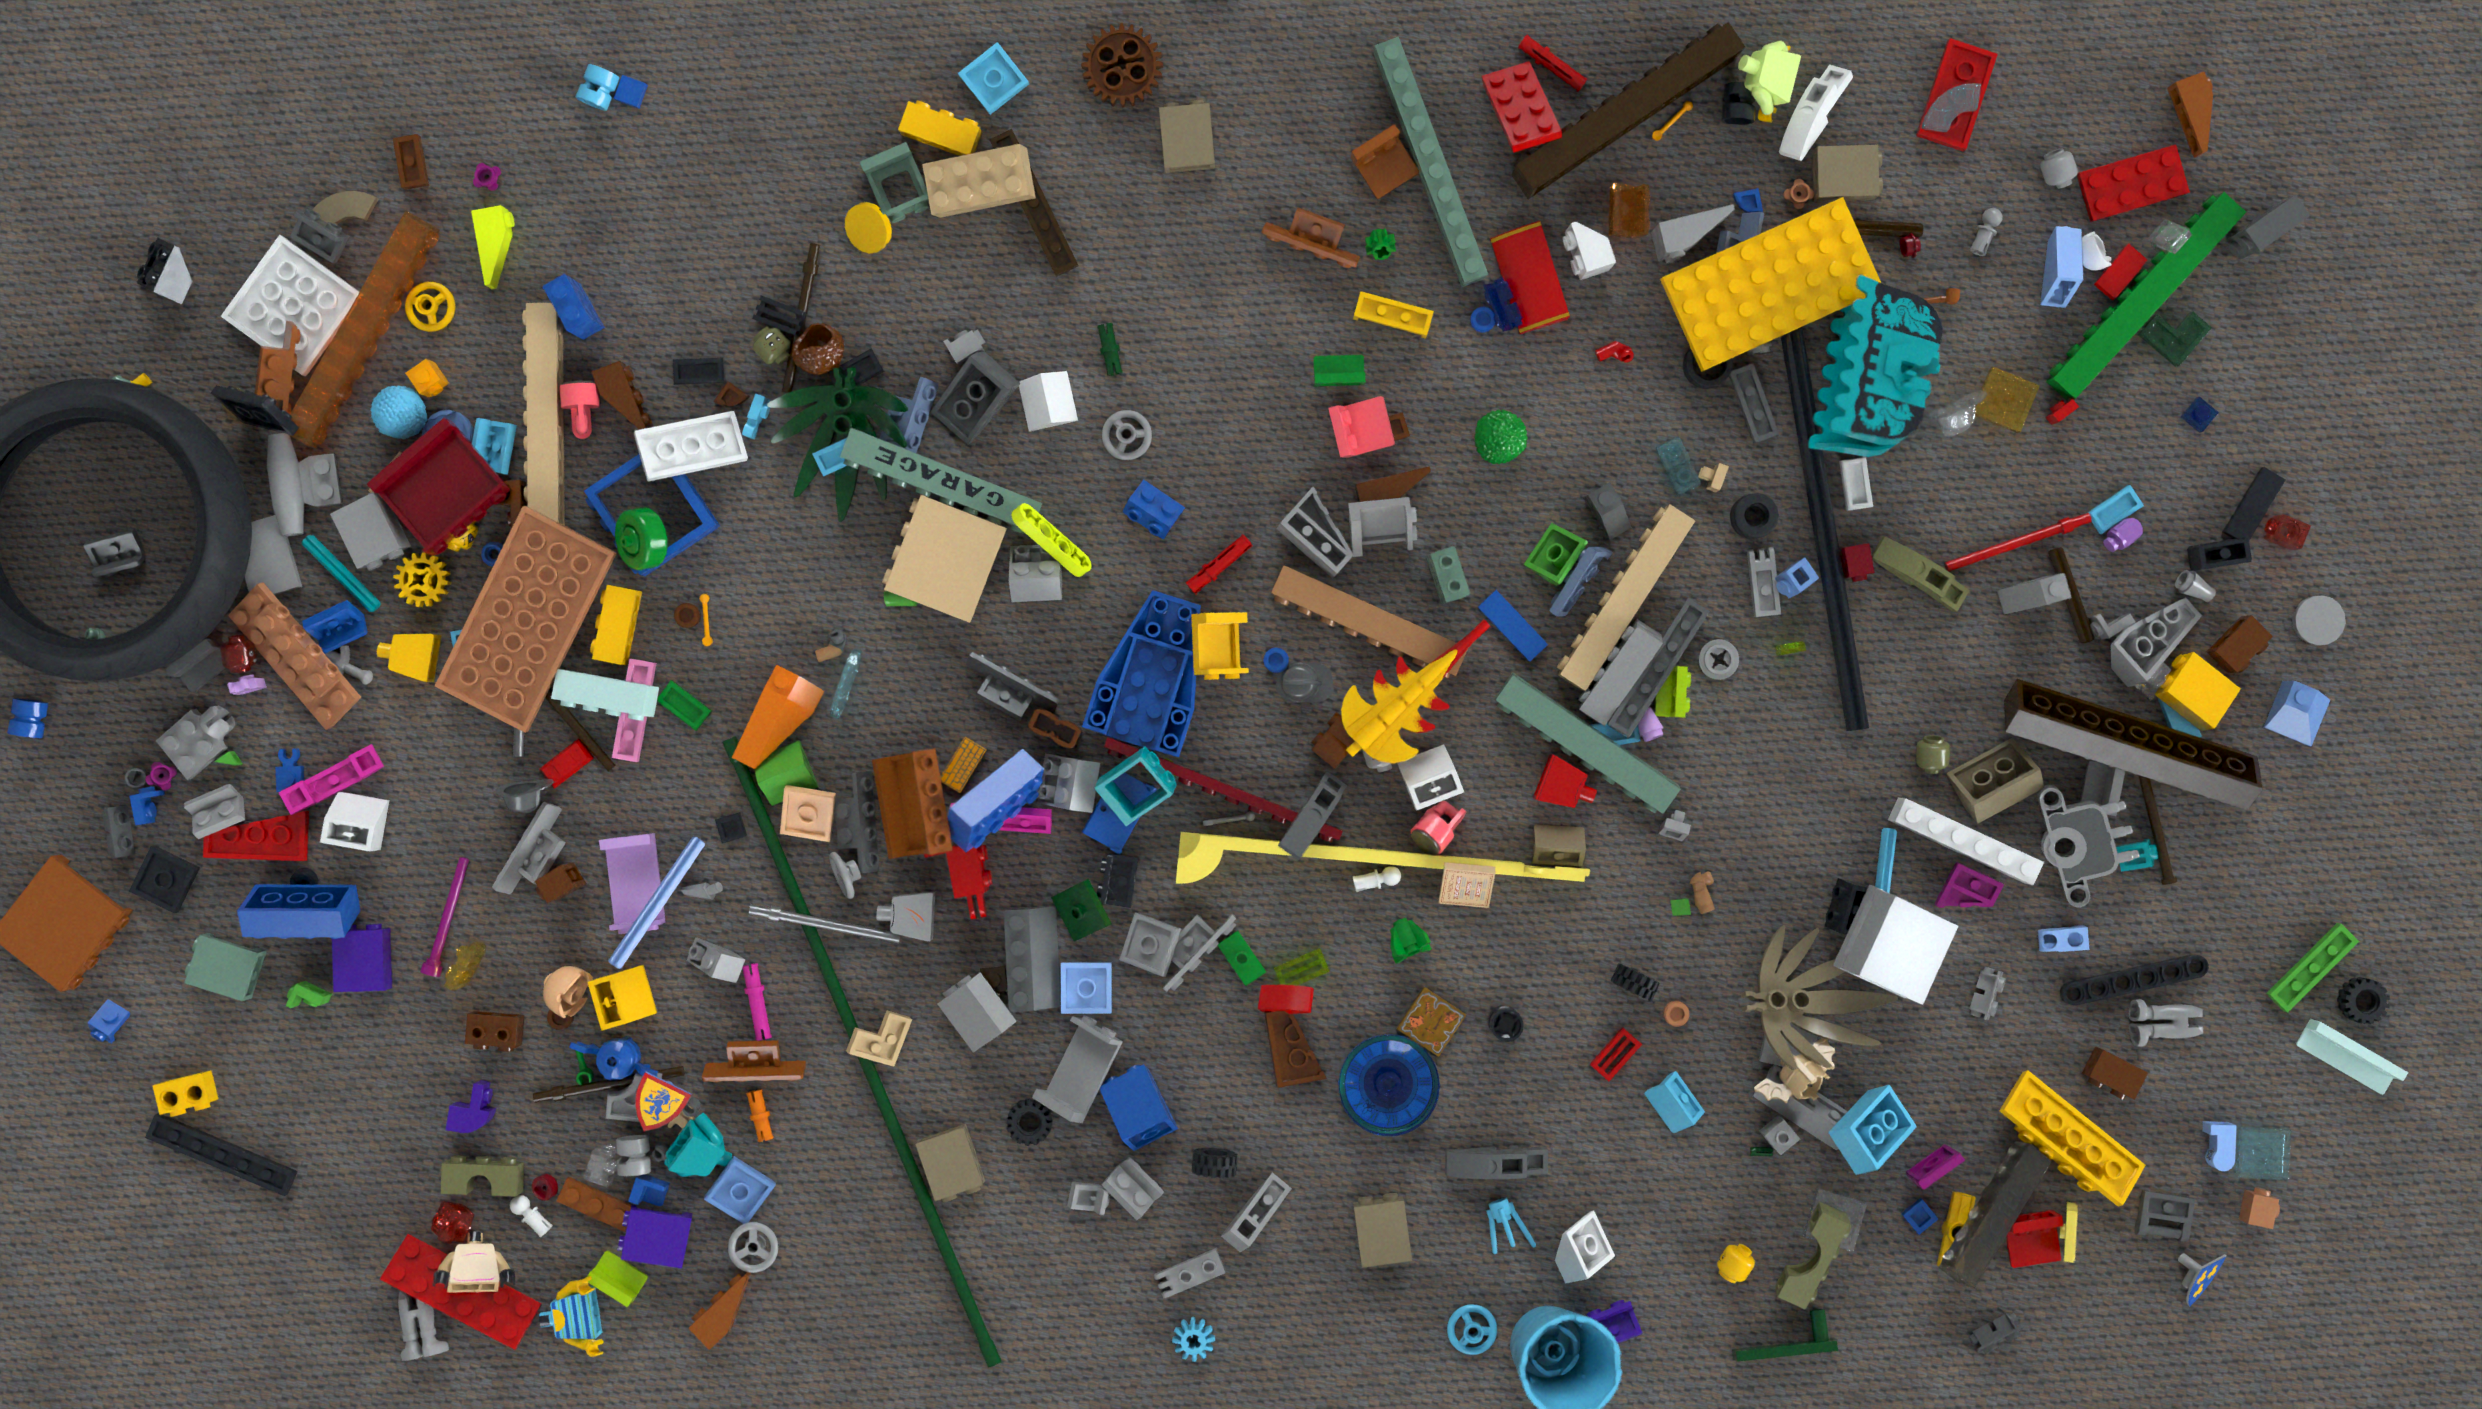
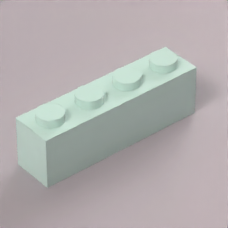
[551,669,659,721]

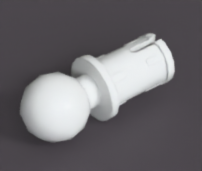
[1353,866,1401,892]
[510,1195,553,1238]

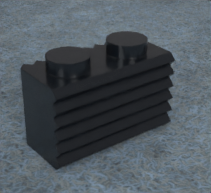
[2187,537,2252,571]

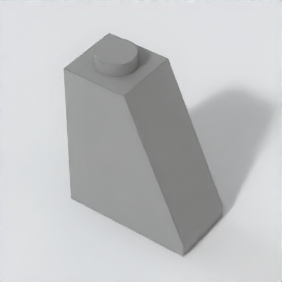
[1997,573,2071,614]

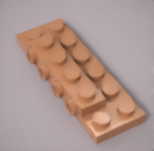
[228,582,361,730]

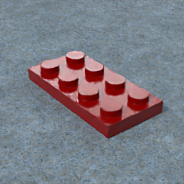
[1916,38,1998,152]
[1481,61,1562,153]
[2077,144,2190,222]

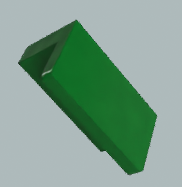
[1314,355,1365,387]

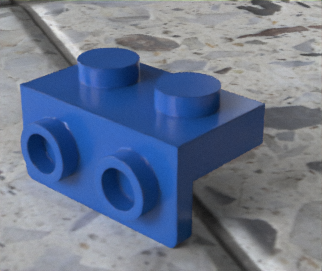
[1123,480,1185,539]
[302,600,367,654]

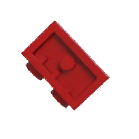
[2003,1210,2064,1268]

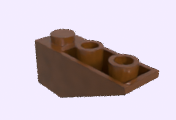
[591,361,653,430]

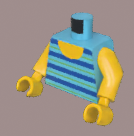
[539,1276,603,1357]

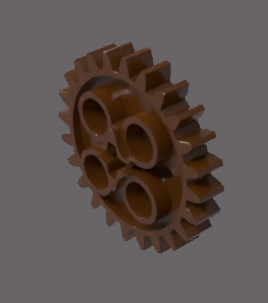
[1081,23,1163,108]

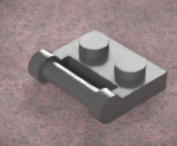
[2134,1190,2195,1242]

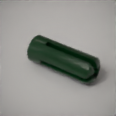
[1750,1147,1773,1156]

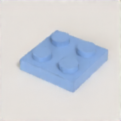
[1061,962,1112,1014]

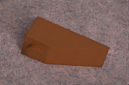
[2167,71,2213,158]

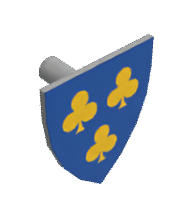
[2178,1253,2226,1307]

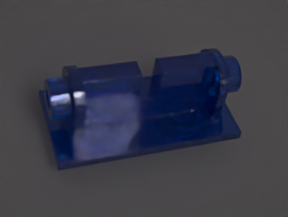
[1483,277,1523,332]

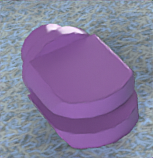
[2103,518,2143,552]

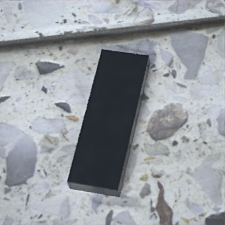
[2222,467,2286,540]

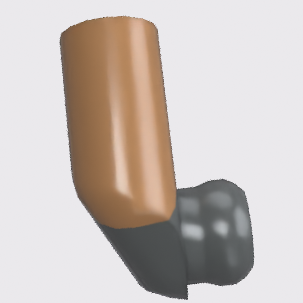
[815,630,847,662]

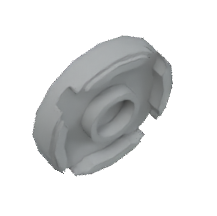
[2292,595,2346,646]

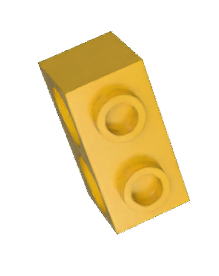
[152,1070,218,1117]

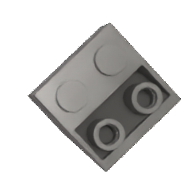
[1009,545,1062,602]
[1037,753,1100,813]

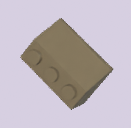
[1946,738,2044,824]

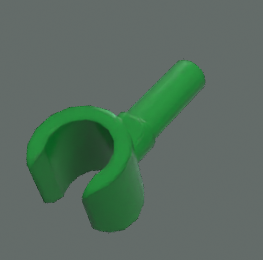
[575,1050,594,1085]

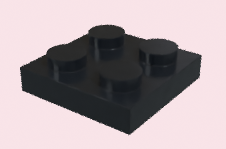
[129,846,200,913]

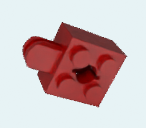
[946,844,993,920]

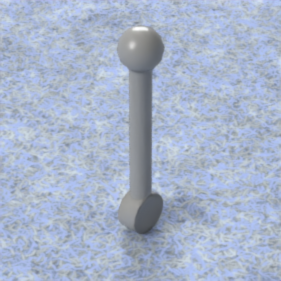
[1203,811,1255,826]

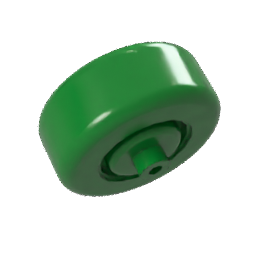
[615,507,667,570]

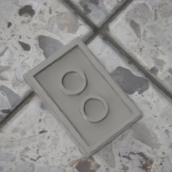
[245,515,302,595]

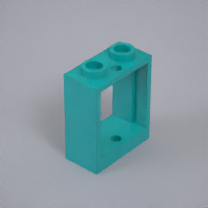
[1094,746,1177,826]

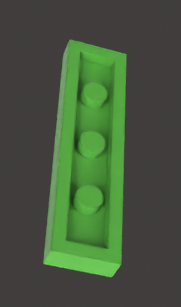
[2266,923,2359,1013]

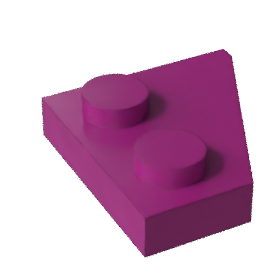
[1935,861,2004,908]

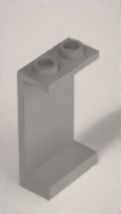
[1032,1015,1123,1123]

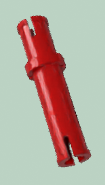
[1517,34,1588,92]
[1185,534,1253,595]

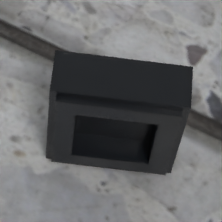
[715,812,747,844]

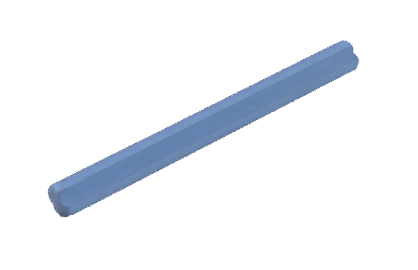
[608,836,705,969]

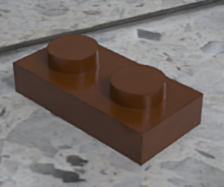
[393,134,429,190]

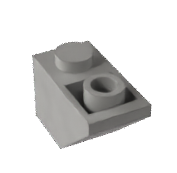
[686,937,745,983]

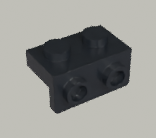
[1097,853,1139,908]

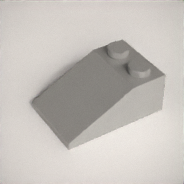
[1651,204,1734,264]

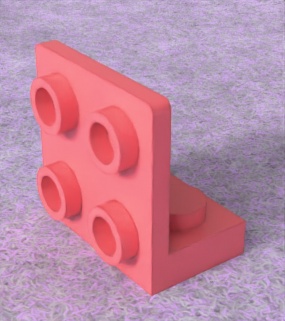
[1328,396,1395,458]

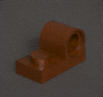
[499,480,527,529]

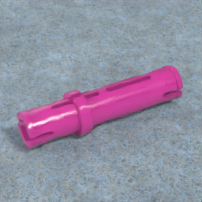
[742,963,772,1041]

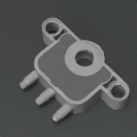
[2037,785,2139,907]

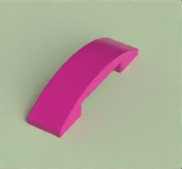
[279,744,384,815]

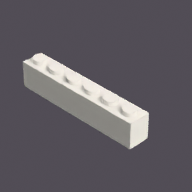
[1888,797,2044,885]

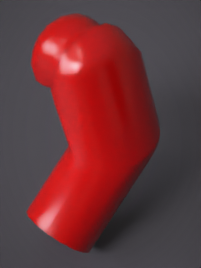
[1595,341,1634,363]

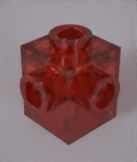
[430,1201,475,1244]

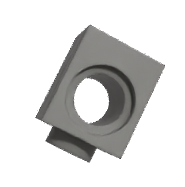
[1759,1115,1800,1155]

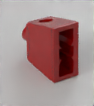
[1533,754,1597,808]

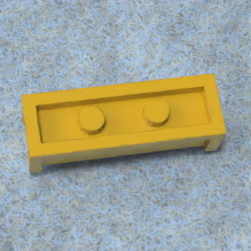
[1353,291,1434,339]

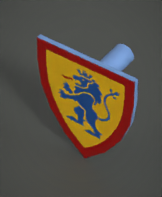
[635,1071,691,1131]

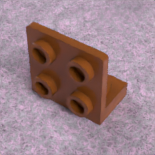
[1351,124,1419,199]

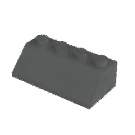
[1004,906,1061,1012]

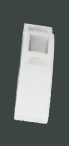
[1779,65,1853,161]

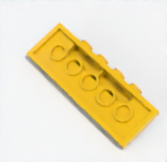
[1999,1070,2146,1206]

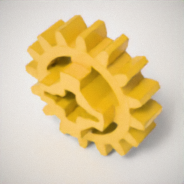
[393,552,451,607]

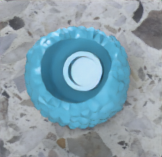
[371,385,427,439]

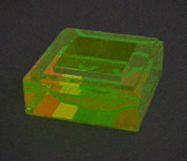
[1775,641,1806,656]

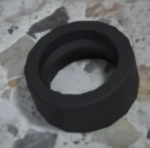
[1682,348,1733,389]

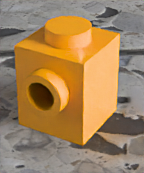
[405,359,449,397]

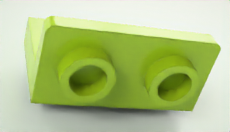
[1654,666,1691,718]

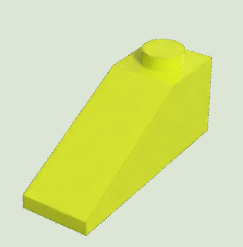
[471,205,514,289]

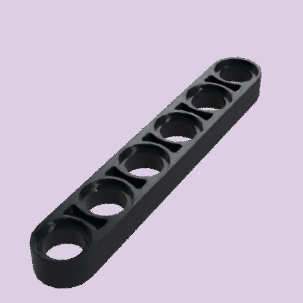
[2060,954,2209,1005]

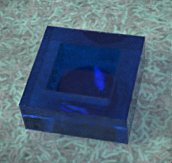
[2180,396,2219,433]

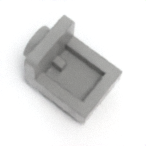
[2089,614,2135,639]
[1067,1182,1110,1215]

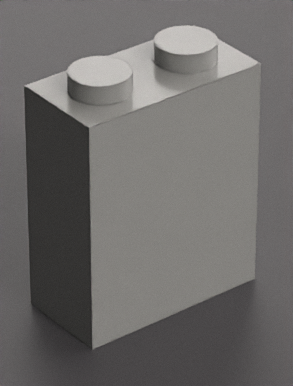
[330,492,411,571]
[938,972,1016,1052]

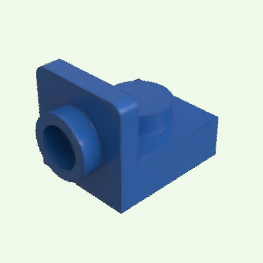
[129,786,165,826]

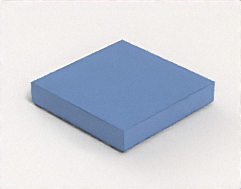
[704,1156,776,1224]

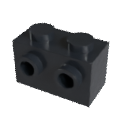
[1824,878,1868,935]

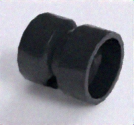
[1721,82,1756,125]
[1488,1005,1524,1042]

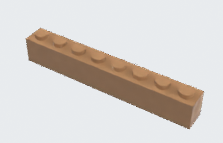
[1271,566,1468,679]

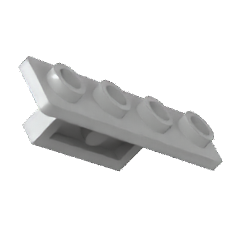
[492,802,566,894]
[1163,913,1236,992]

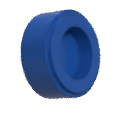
[1470,307,1496,333]
[1264,648,1289,673]

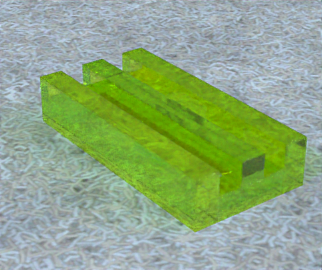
[1274,948,1330,985]

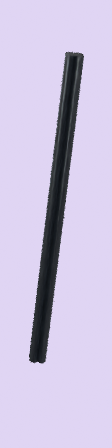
[1781,330,1869,731]

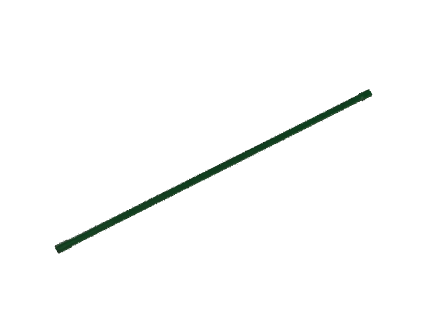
[722,736,1002,1367]

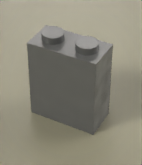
[2226,195,2310,260]

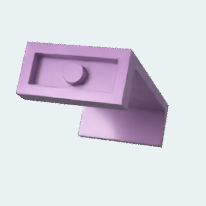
[599,833,666,934]

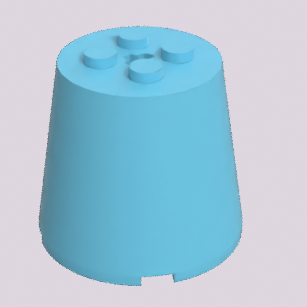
[1510,1306,1622,1409]

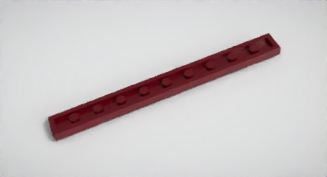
[1104,737,1343,843]

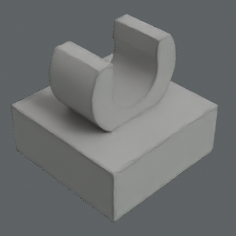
[1658,810,1691,841]

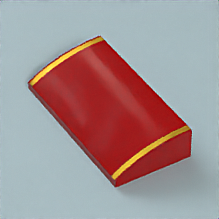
[1490,221,1570,335]

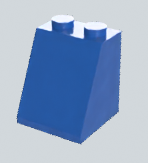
[1100,1064,1178,1151]

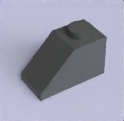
[1585,482,1632,540]

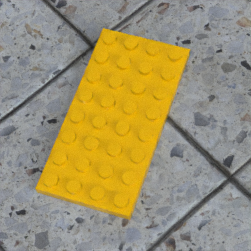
[1660,197,1881,372]

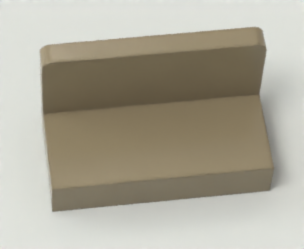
[1532,825,1586,866]

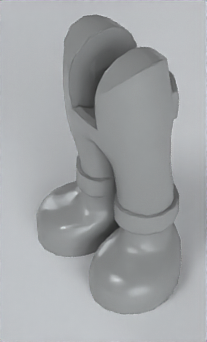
[2129,999,2203,1047]
[398,1290,449,1361]

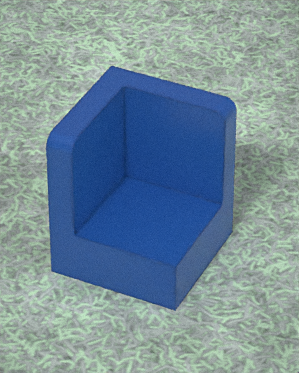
[628,1174,670,1206]

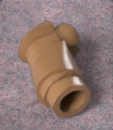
[1689,871,1715,914]

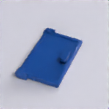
[1082,772,1157,855]

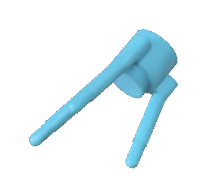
[1486,1198,1536,1254]

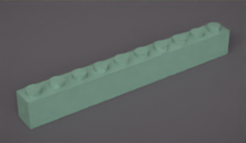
[1373,36,1488,287]

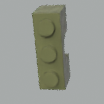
[441,1155,524,1197]

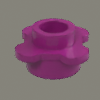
[473,163,501,191]
[145,762,177,790]

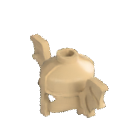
[1754,1038,1835,1103]

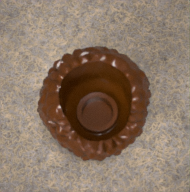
[792,323,845,375]

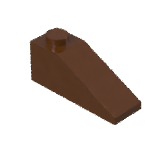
[1355,466,1431,502]

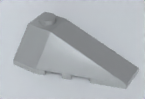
[2110,597,2202,687]

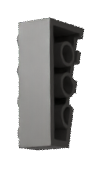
[1578,618,1663,726]

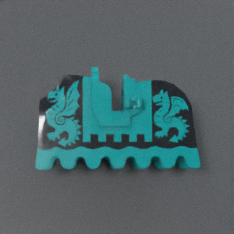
[1808,275,1943,457]

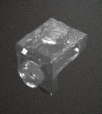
[2149,219,2192,254]

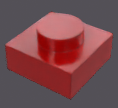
[2046,399,2079,425]

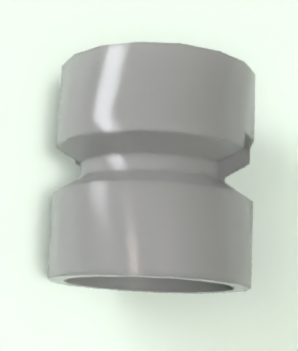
[616,1135,651,1176]

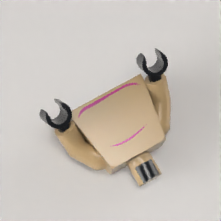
[432,1232,515,1292]

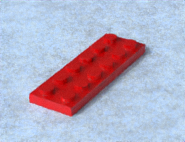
[380,1234,542,1350]

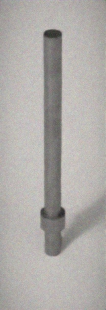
[748,904,900,943]

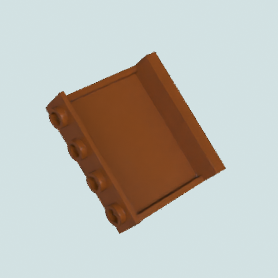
[872,749,953,859]
[0,855,133,992]

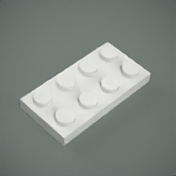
[634,411,748,482]

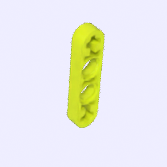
[1012,503,1092,577]

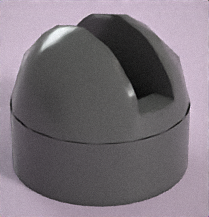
[125,767,148,788]

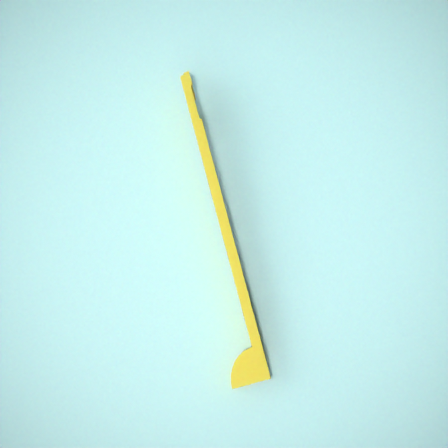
[1176,832,1590,884]

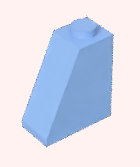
[2040,226,2083,308]

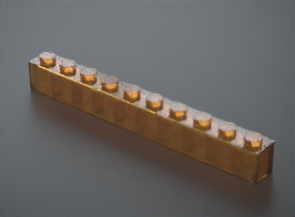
[288,211,440,448]

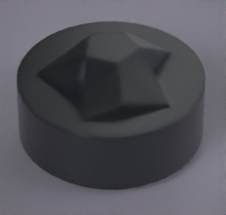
[290,868,318,885]

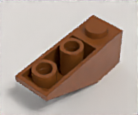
[689,1272,751,1350]

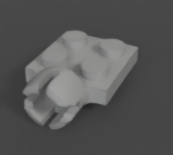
[156,705,235,780]

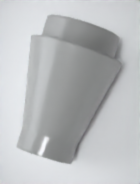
[2175,570,2216,602]

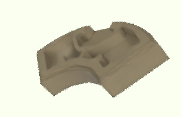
[313,191,379,225]

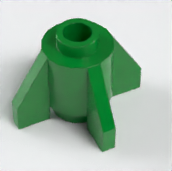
[1390,918,1432,964]

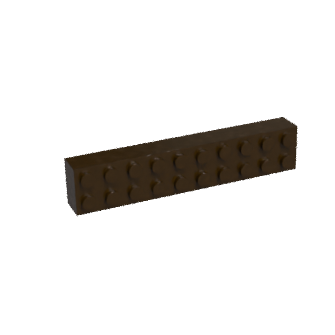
[1511,21,1745,199]
[2004,679,2263,810]

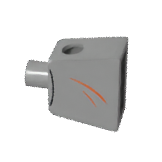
[877,891,936,941]

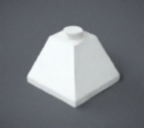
[1555,1211,1615,1283]

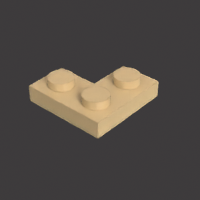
[846,1011,912,1066]

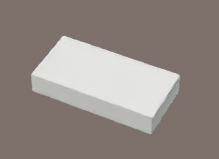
[1839,457,1873,511]

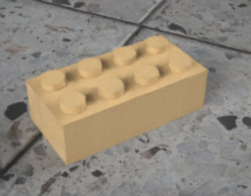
[922,144,1036,218]

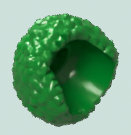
[1474,410,1528,464]

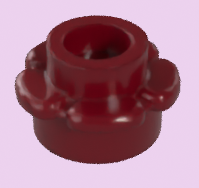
[1899,233,1921,258]

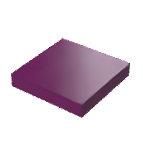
[1905,1144,1965,1190]

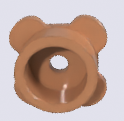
[1783,179,1814,209]

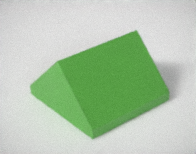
[1524,523,1588,586]
[755,740,819,806]

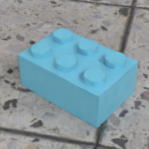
[1828,1085,1917,1175]

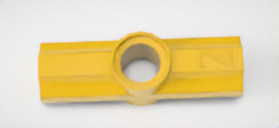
[1937,1191,1976,1272]

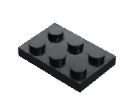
[211,385,299,436]

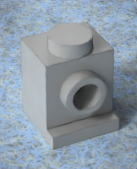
[943,329,985,366]

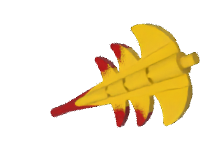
[1341,619,1490,764]

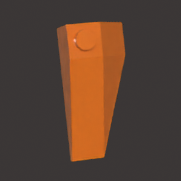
[732,665,825,769]

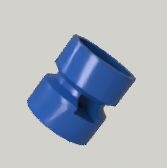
[7,698,48,738]

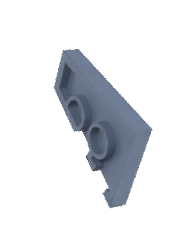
[1549,547,1613,616]

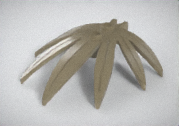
[1741,925,1898,1070]

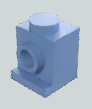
[1775,557,1819,599]

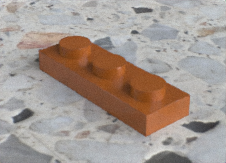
[557,1177,637,1232]

